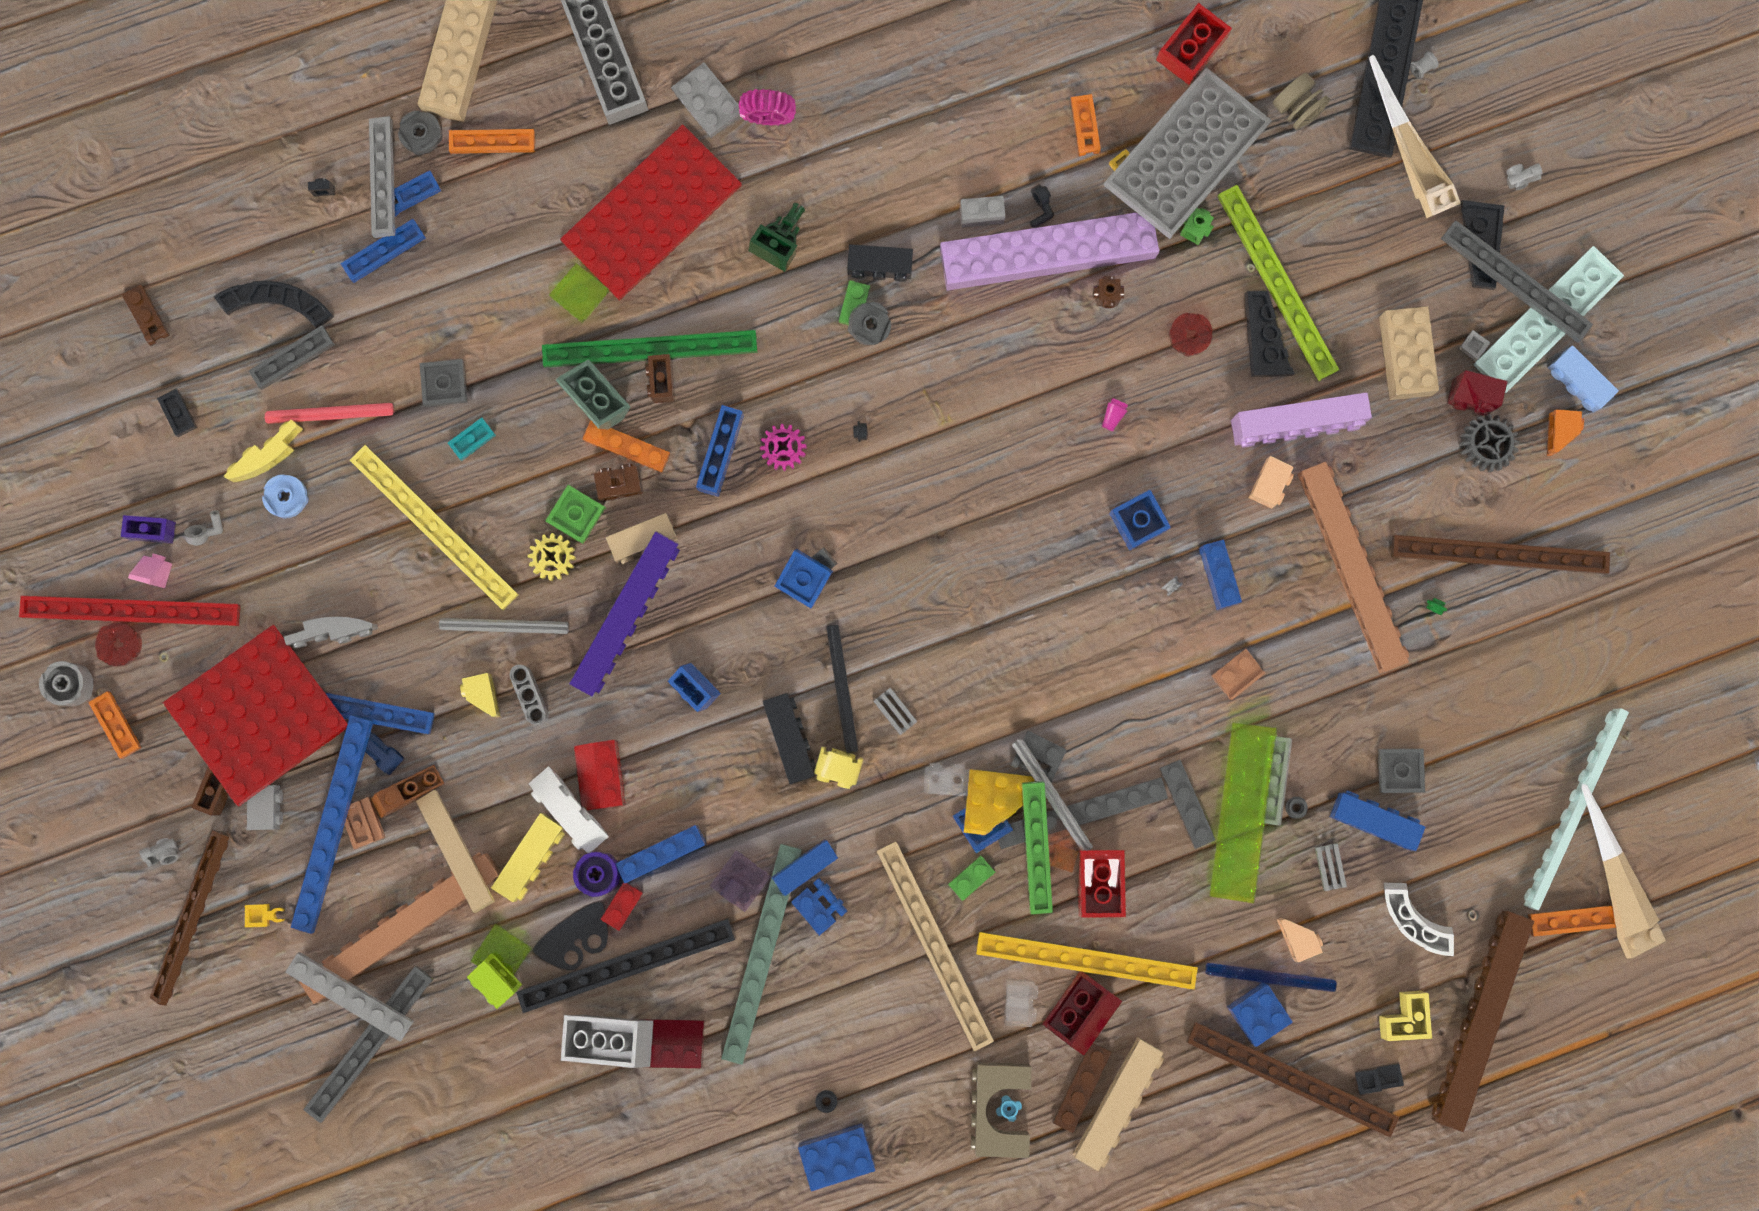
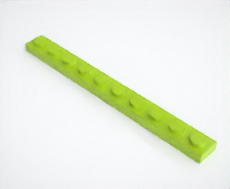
[1217,185,1339,381]

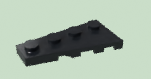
[1460,200,1505,290]
[1245,291,1295,377]

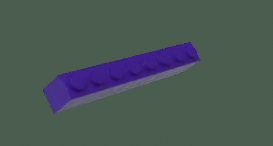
[569,531,680,696]

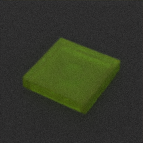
[549,263,610,323]
[471,923,532,975]

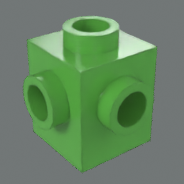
[1180,208,1214,245]

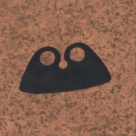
[533,902,608,970]

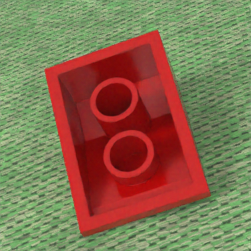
[1078,850,1126,918]

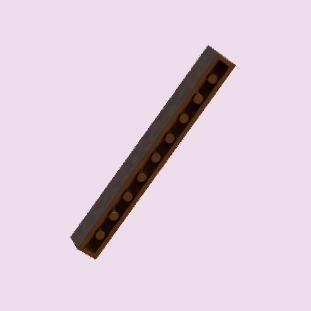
[1432,910,1534,1133]

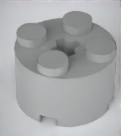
[39,661,94,706]

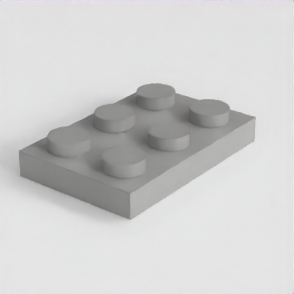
[671,62,740,138]

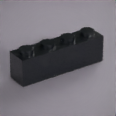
[762,693,816,785]

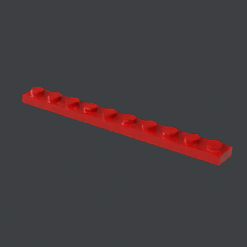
[19,596,240,626]

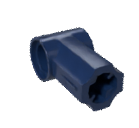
[365,732,405,775]

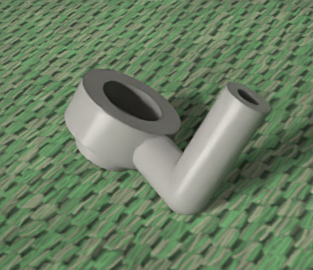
[184,510,223,546]

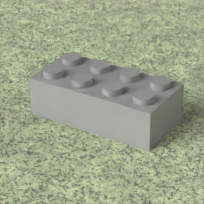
[561,1014,653,1068]

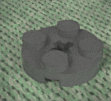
[398,111,442,155]
[848,302,891,346]

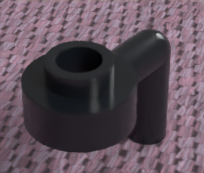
[1030,184,1054,228]

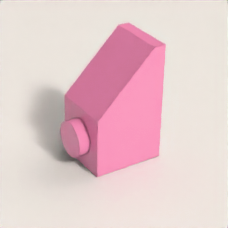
[128,554,172,588]

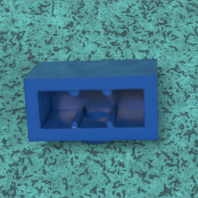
[668,663,721,712]

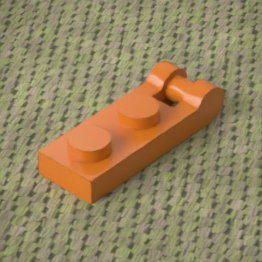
[1071,94,1101,156]

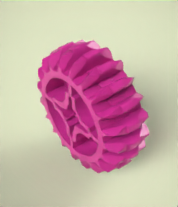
[738,89,796,126]

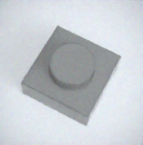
[1458,330,1490,361]

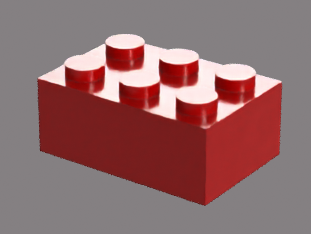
[1156,3,1232,85]

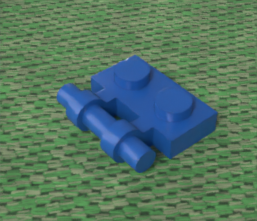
[791,878,848,936]

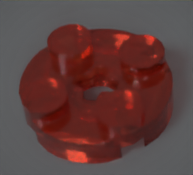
[1169,313,1213,357]
[95,623,142,667]

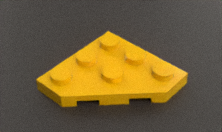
[964,769,1035,835]

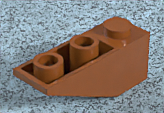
[371,765,444,818]

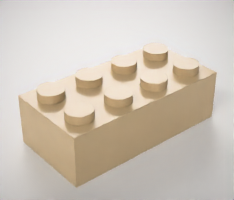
[1379,307,1439,400]

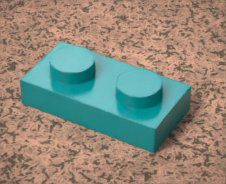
[448,417,496,461]

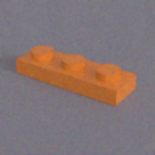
[88,691,142,759]

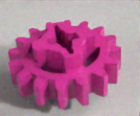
[760,424,807,472]

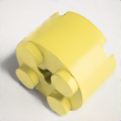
[814,747,863,789]

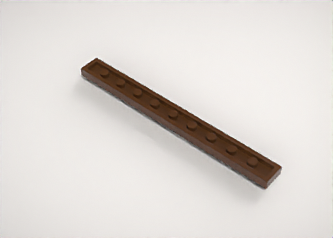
[1391,535,1610,574]
[1186,1022,1399,1138]

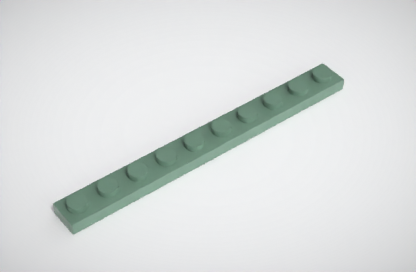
[721,844,802,1065]

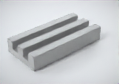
[873,688,917,735]
[1315,843,1347,891]

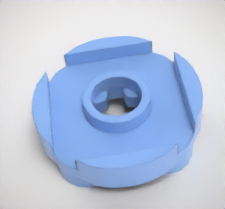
[262,475,309,519]

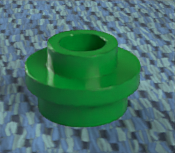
[1426,598,1448,616]

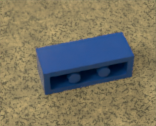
[1199,540,1242,610]

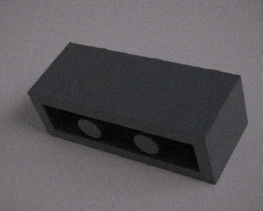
[847,244,913,282]

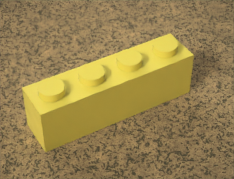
[491,813,565,902]

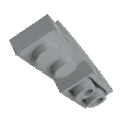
[284,617,378,649]

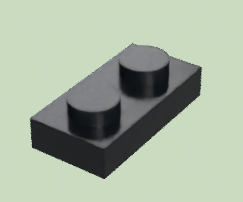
[157,389,198,437]

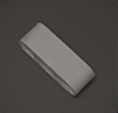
[509,665,549,725]

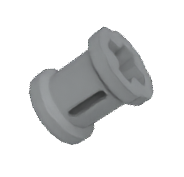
[1410,51,1439,79]

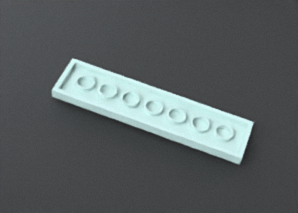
[1473,246,1624,393]

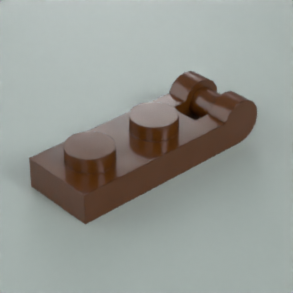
[122,284,170,346]

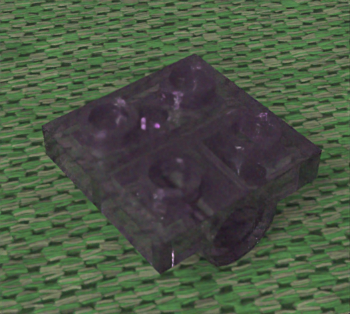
[710,850,771,912]

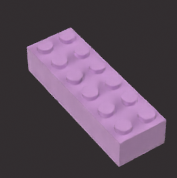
[1231,393,1372,448]

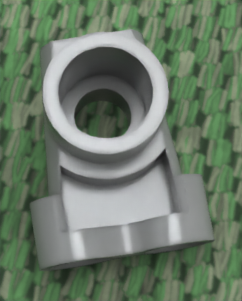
[1506,163,1543,190]
[139,838,179,867]

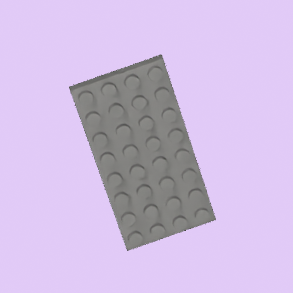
[1104,68,1272,239]

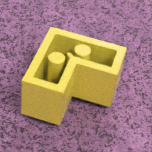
[1379,991,1432,1041]

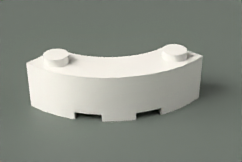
[529,766,609,853]
[1384,883,1454,956]

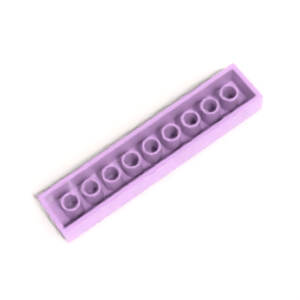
[940,213,1159,291]

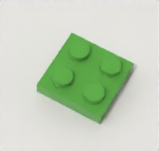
[546,485,606,544]

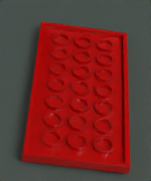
[560,124,742,301]

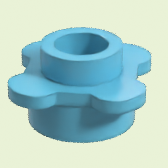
[996,1095,1022,1122]

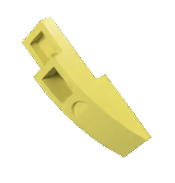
[224,420,303,482]

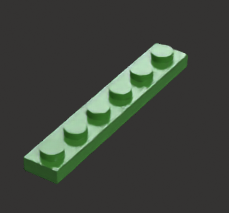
[1021,781,1053,915]

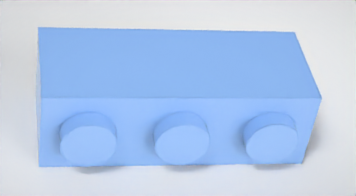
[1547,345,1619,413]

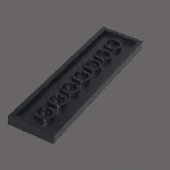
[1349,0,1423,158]

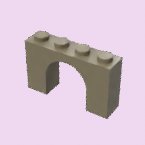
[971,1062,1031,1158]

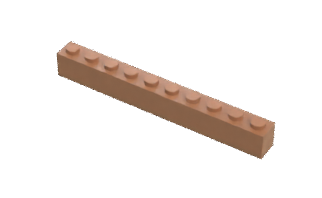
[1297,462,1409,674]
[299,852,501,1004]

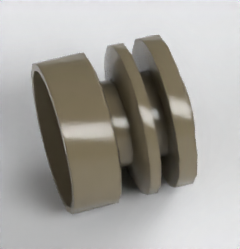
[1272,72,1331,131]

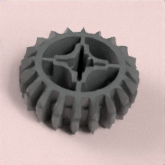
[1459,414,1520,473]

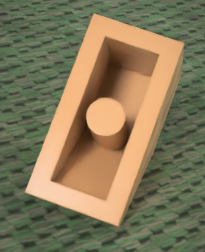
[1277,918,1323,962]

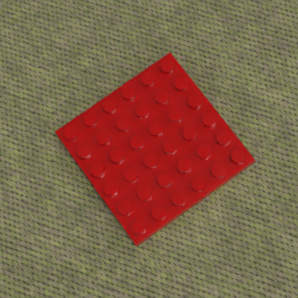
[162,624,348,807]

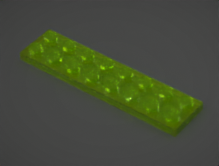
[1210,723,1277,903]

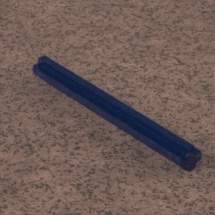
[1205,963,1337,992]

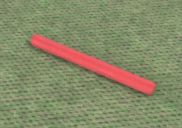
[265,403,394,424]

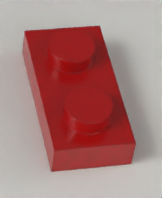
[601,883,643,931]

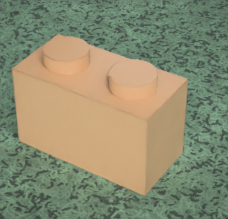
[1248,456,1294,509]

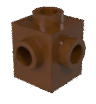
[1093,276,1124,308]

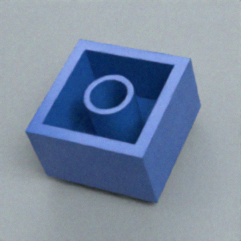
[1109,490,1171,551]
[1227,982,1293,1047]

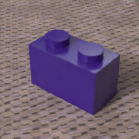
[121,515,176,544]

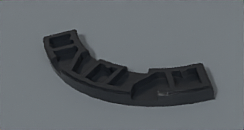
[214,281,334,328]

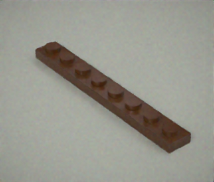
[150,830,229,1006]

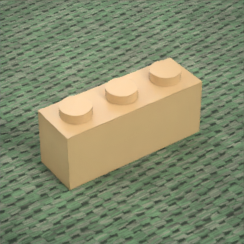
[606,513,678,565]

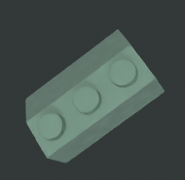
[556,359,630,430]

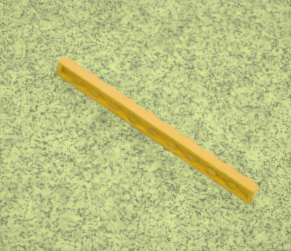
[976,932,1198,990]

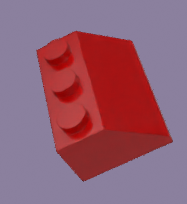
[574,740,626,811]

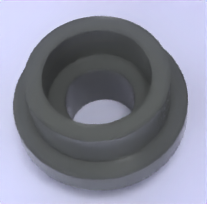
[1285,797,1308,818]

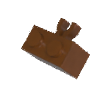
[594,464,643,502]

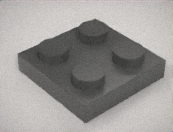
[419,359,468,407]
[1378,749,1425,793]

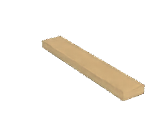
[416,790,495,913]

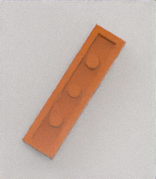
[449,129,535,154]
[582,420,670,473]
[1528,905,1616,937]

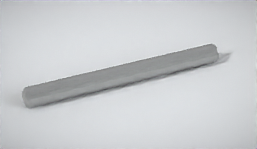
[439,618,569,634]
[1012,739,1093,850]

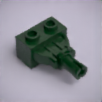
[748,203,805,272]

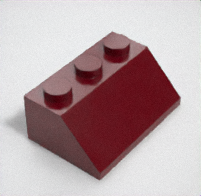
[1042,971,1122,1055]
[639,1019,705,1069]

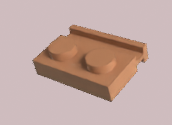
[1211,649,1266,700]
[345,797,386,850]

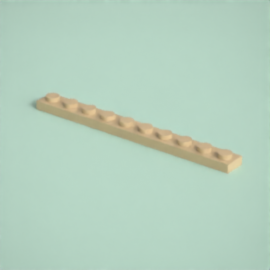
[877,841,994,1051]

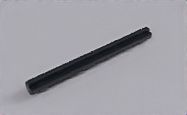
[826,625,858,753]

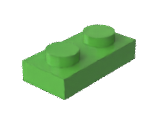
[839,280,870,325]
[948,855,995,901]

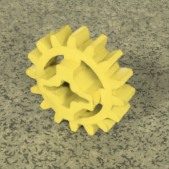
[528,533,576,581]

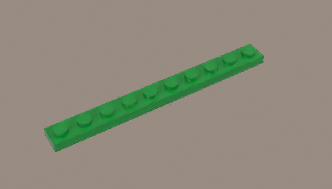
[542,330,758,368]

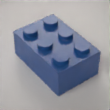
[798,1123,876,1192]

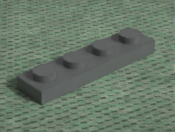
[249,325,335,390]
[1159,760,1215,849]

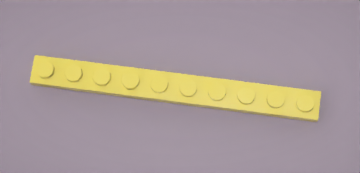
[350,445,519,610]

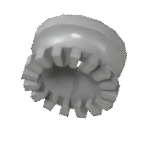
[1162,576,1183,596]

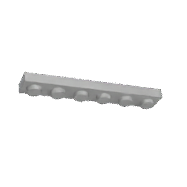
[369,116,395,238]
[285,952,414,1042]

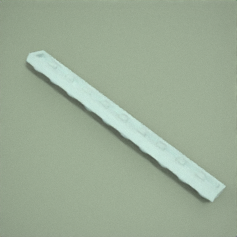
[1524,708,1629,910]

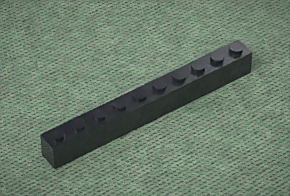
[516,917,737,1013]

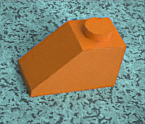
[1547,409,1584,456]

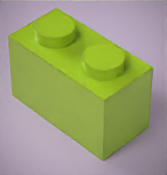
[467,953,522,1009]

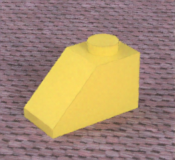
[460,673,501,717]

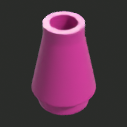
[1101,398,1128,432]

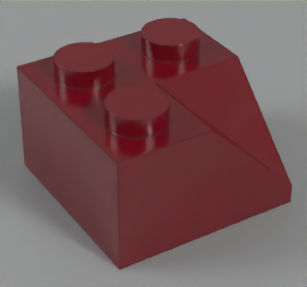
[1447,370,1508,416]

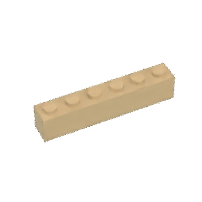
[1073,1037,1164,1171]

